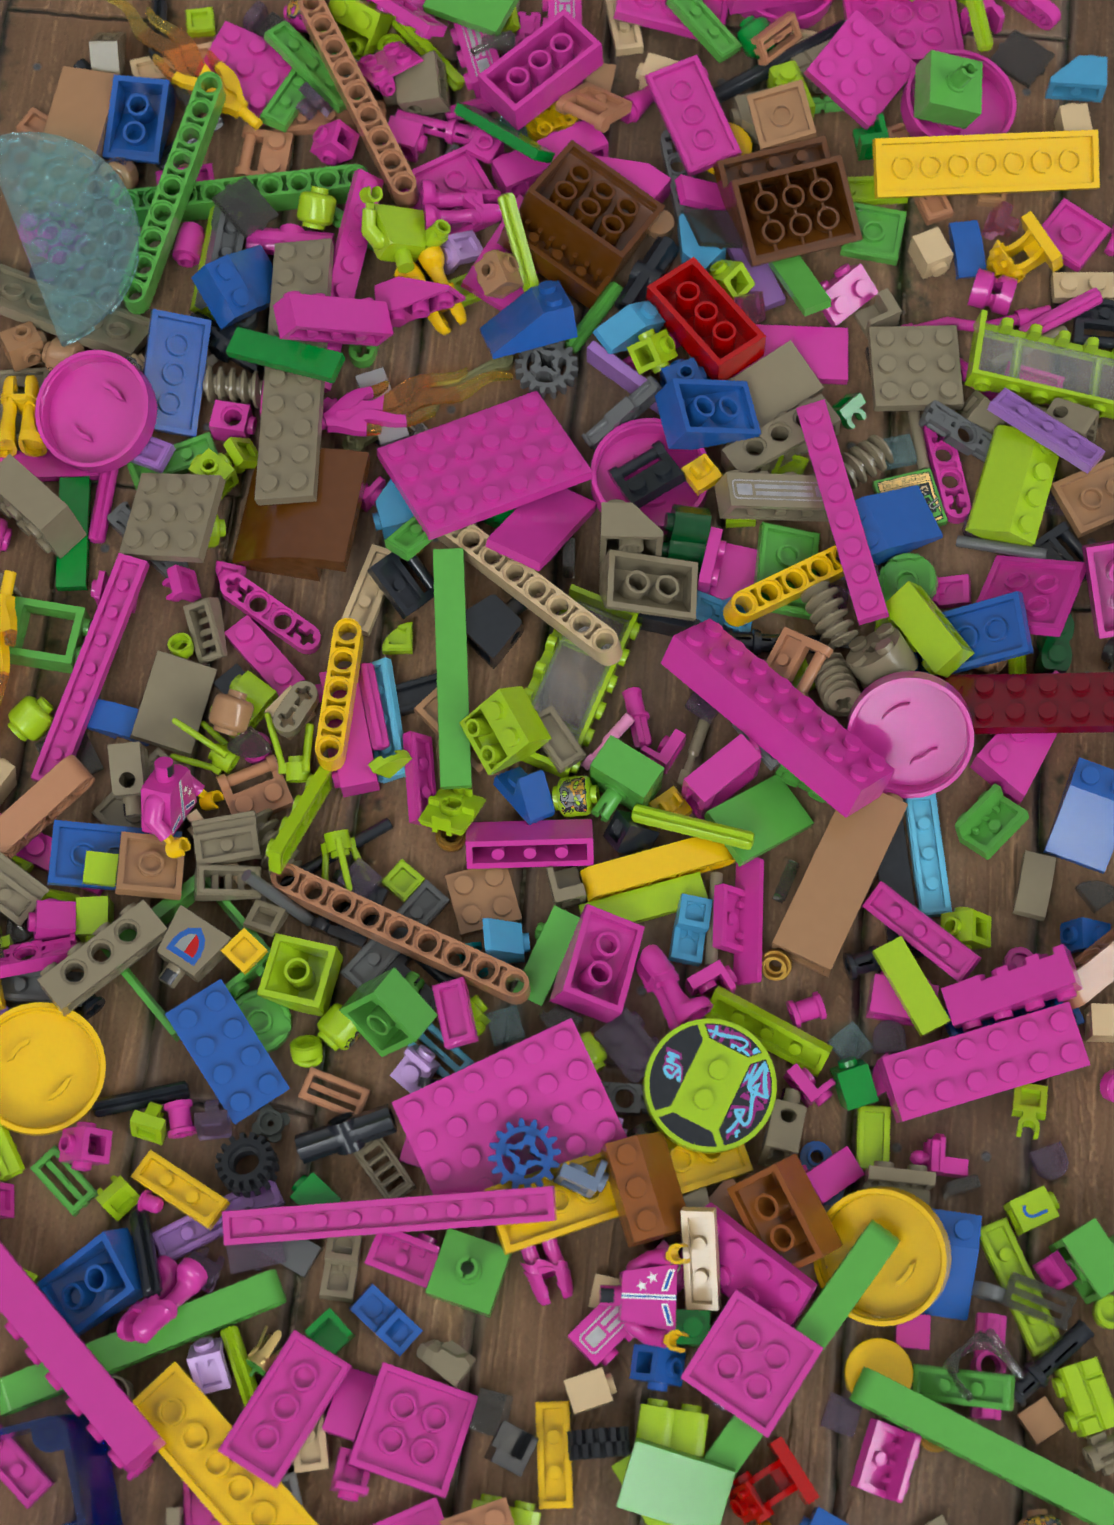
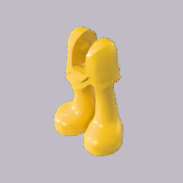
[394,246,467,336]
[0,375,47,458]

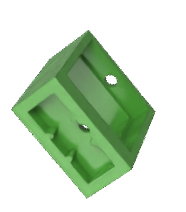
[9,596,93,674]

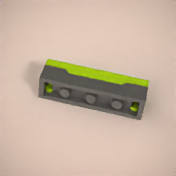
[190,196,250,321]

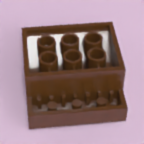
[712,135,863,267]
[497,140,665,309]
[231,448,371,582]

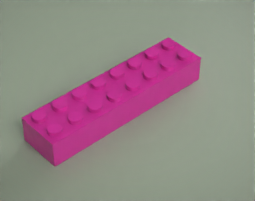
[661,618,895,818]

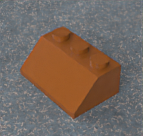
[600,1132,686,1248]
[727,1153,843,1269]

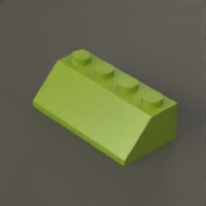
[965,425,1059,546]

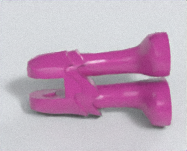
[421,179,503,230]
[635,944,713,1031]
[520,1238,574,1306]
[117,1255,208,1343]

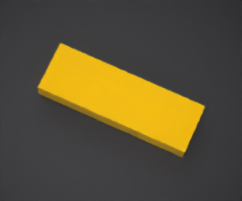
[130,1149,230,1231]
[535,1401,573,1509]

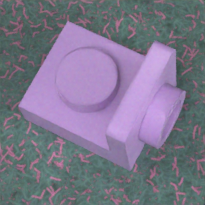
[439,230,483,275]
[390,1044,441,1093]
[187,1337,232,1394]

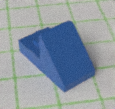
[493,766,555,825]

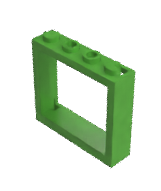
[101,875,270,1042]

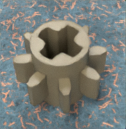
[1082,1431,1114,1476]

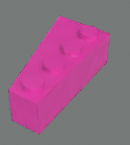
[970,670,1059,805]
[941,944,1083,1032]

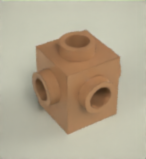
[474,250,524,299]
[0,321,47,372]

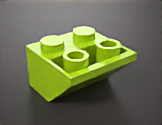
[321,0,394,63]
[459,686,552,775]

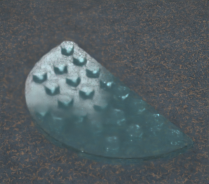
[0,132,140,347]

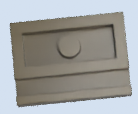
[191,810,262,865]
[0,852,50,926]

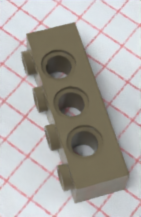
[721,394,841,473]
[37,899,168,1017]

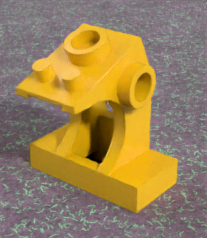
[986,211,1063,283]

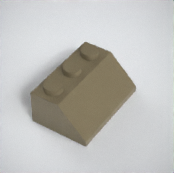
[599,499,663,573]
[599,549,698,621]

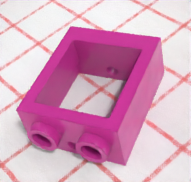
[681,733,762,820]

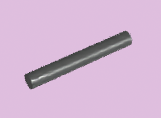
[956,535,1048,559]
[241,869,315,926]

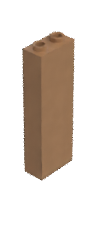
[24,66,119,224]
[770,792,908,977]

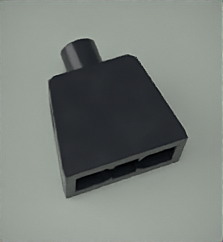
[466,594,528,669]

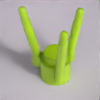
[265,712,314,783]
[169,718,241,776]
[320,829,371,894]

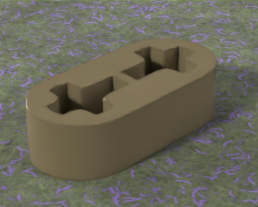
[273,681,319,737]

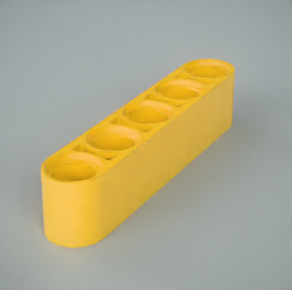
[723,545,845,627]
[315,618,364,771]
[579,837,735,902]

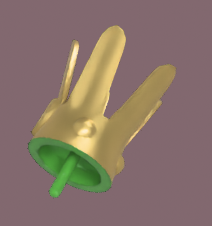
[246,1325,283,1377]

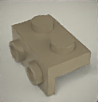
[863,1161,936,1205]

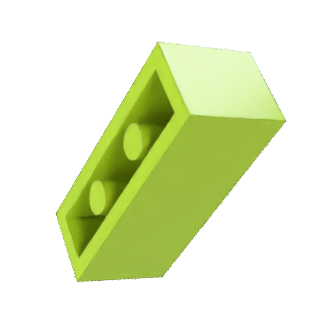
[885,581,974,678]

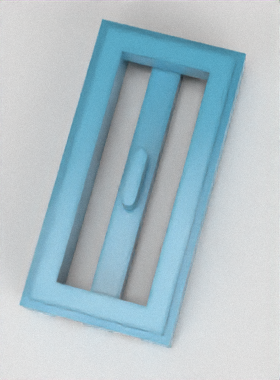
[407,1023,474,1078]

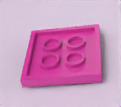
[803,9,917,130]
[189,20,292,126]
[400,144,503,235]
[976,555,1086,637]
[680,1289,824,1438]
[347,1362,479,1498]

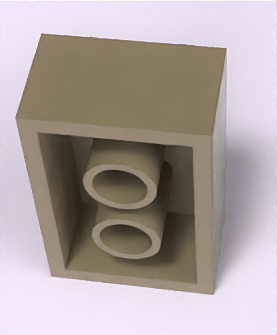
[0,454,87,559]

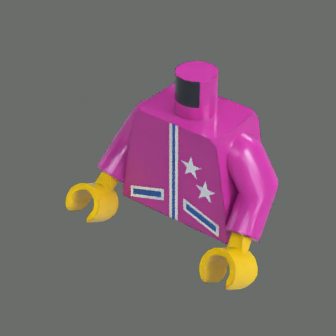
[141,757,224,858]
[599,1243,690,1353]

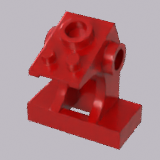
[728,1436,820,1524]

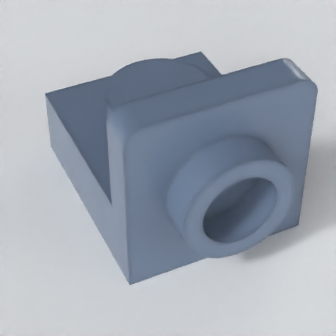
[554,1160,609,1199]

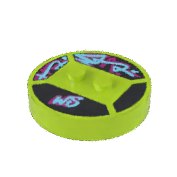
[643,1018,777,1153]

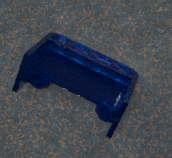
[0,1413,124,1525]

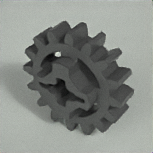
[515,341,578,399]

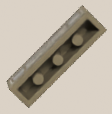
[715,470,829,522]

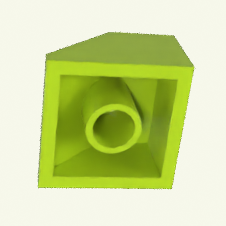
[257,933,343,1017]

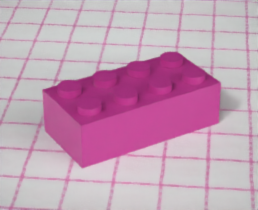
[478,9,603,131]

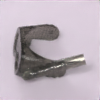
[470,30,515,58]
[943,1328,1025,1402]

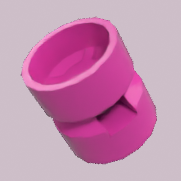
[967,268,1018,316]

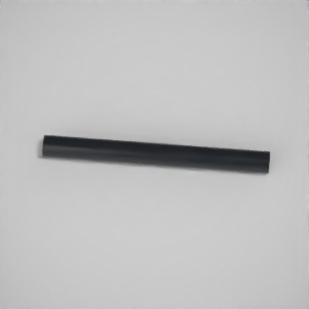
[280,818,393,886]

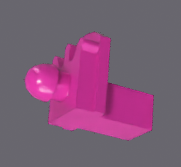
[910,1133,968,1178]

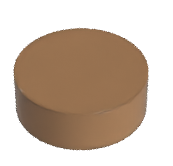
[648,210,674,239]

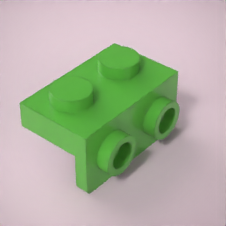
[955,783,1029,860]

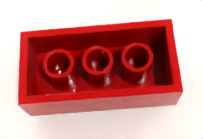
[647,257,766,380]

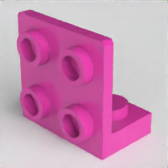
[697,527,757,600]

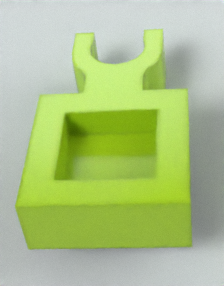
[1011,1084,1048,1140]

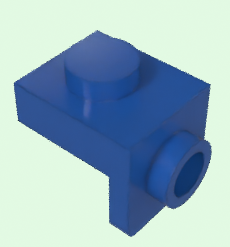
[1060,917,1111,954]

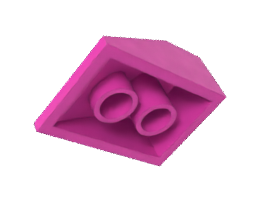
[550,904,645,1024]

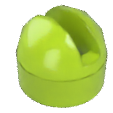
[167,633,194,659]

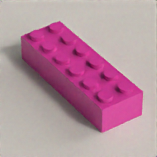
[876,1002,1091,1123]

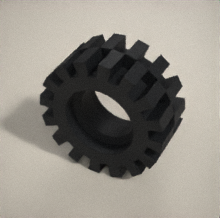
[215,1132,280,1198]
[567,1426,631,1460]

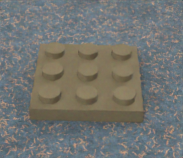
[867,325,964,412]
[119,473,226,563]

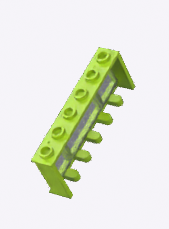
[964,310,1114,419]
[521,584,642,778]

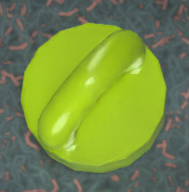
[290,1035,323,1068]

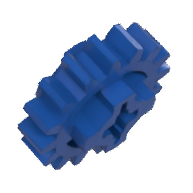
[488,1118,561,1189]

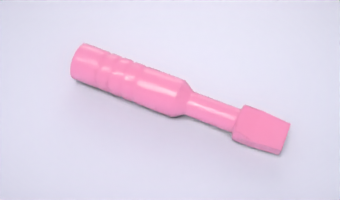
[581,712,635,771]

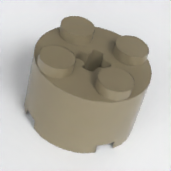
[846,623,918,690]

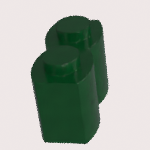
[661,504,712,572]
[1034,614,1074,674]

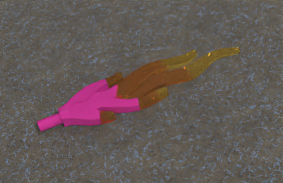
[322,367,513,436]

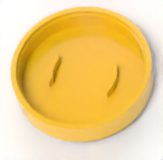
[0,1002,106,1136]
[813,1186,951,1326]

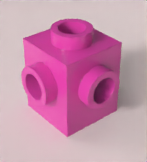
[310,119,360,166]
[59,1122,113,1171]

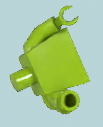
[359,186,451,273]

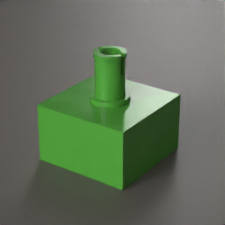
[914,50,983,129]
[590,735,664,822]
[339,967,437,1057]
[1048,1218,1114,1305]
[425,1229,512,1318]

